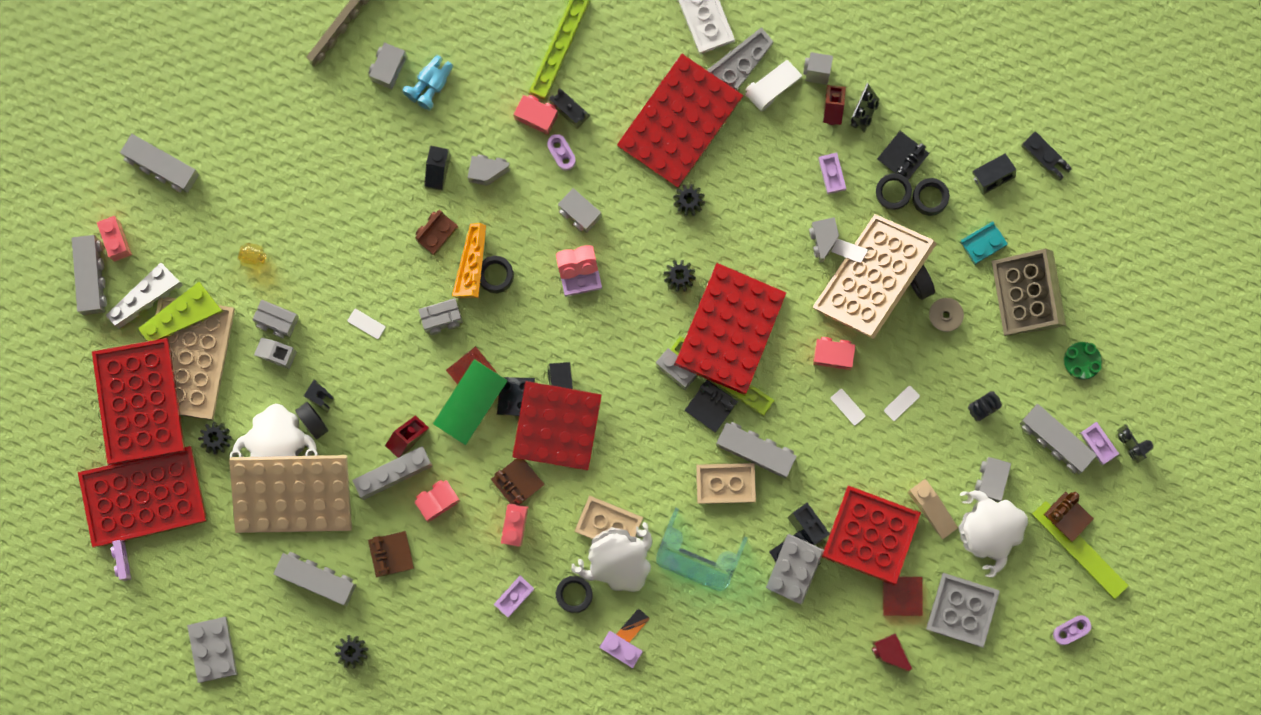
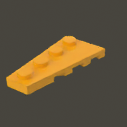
[452,223,486,298]

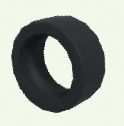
[876,173,912,210]
[912,178,950,216]
[480,256,514,294]
[910,265,935,300]
[295,402,329,439]
[556,576,593,613]

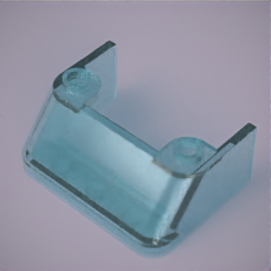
[656,508,748,591]

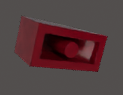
[823,85,846,125]
[385,415,429,458]
[871,633,912,671]

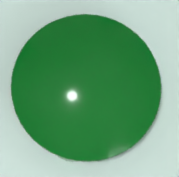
[1064,342,1102,380]

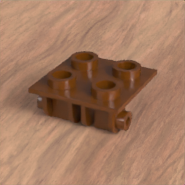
[491,458,545,505]
[1044,491,1094,542]
[368,531,414,578]

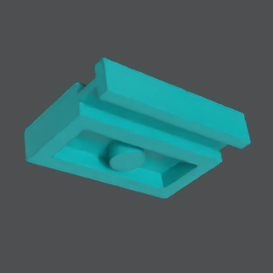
[960,221,1008,265]

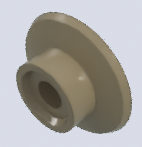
[929,298,964,332]

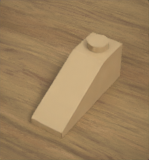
[907,479,958,540]

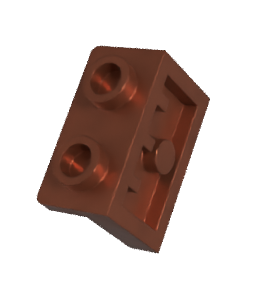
[415,209,458,255]

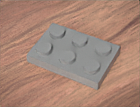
[766,534,824,604]
[187,617,238,683]

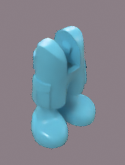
[402,55,453,110]

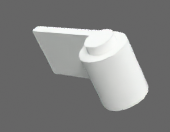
[746,60,802,112]

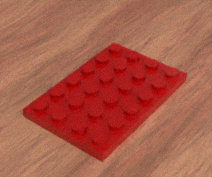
[617,53,744,188]
[674,263,787,395]
[92,338,185,465]
[78,446,207,548]

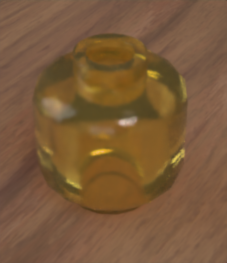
[237,242,267,269]

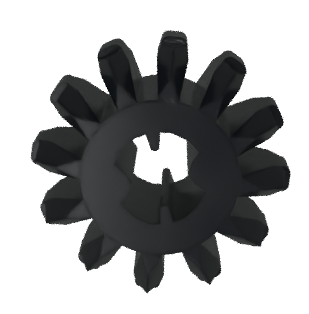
[673,184,705,217]
[664,260,696,292]
[968,391,1002,421]
[198,422,232,455]
[335,635,368,669]

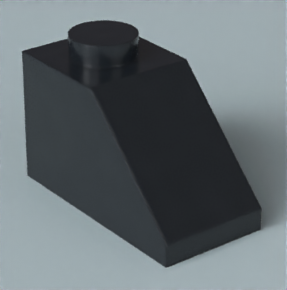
[424,146,451,191]

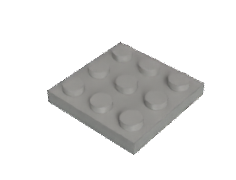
[926,573,1000,647]

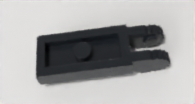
[1021,131,1072,180]

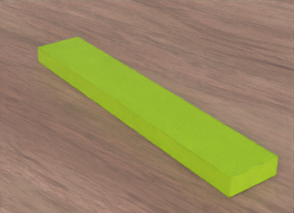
[529,0,590,101]
[670,336,775,417]
[1031,501,1129,599]

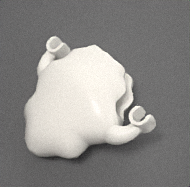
[230,404,319,458]
[958,491,1028,577]
[572,522,652,592]

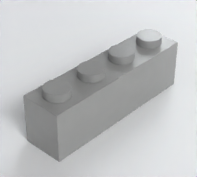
[120,134,199,193]
[72,235,107,315]
[1020,404,1097,475]
[716,422,796,479]
[352,446,433,500]
[274,552,356,606]

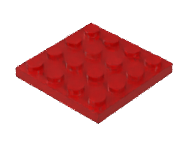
[512,381,602,470]
[821,485,921,585]

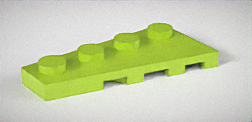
[138,282,223,341]

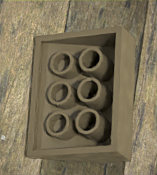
[992,248,1066,336]

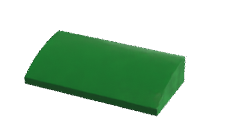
[432,359,508,445]

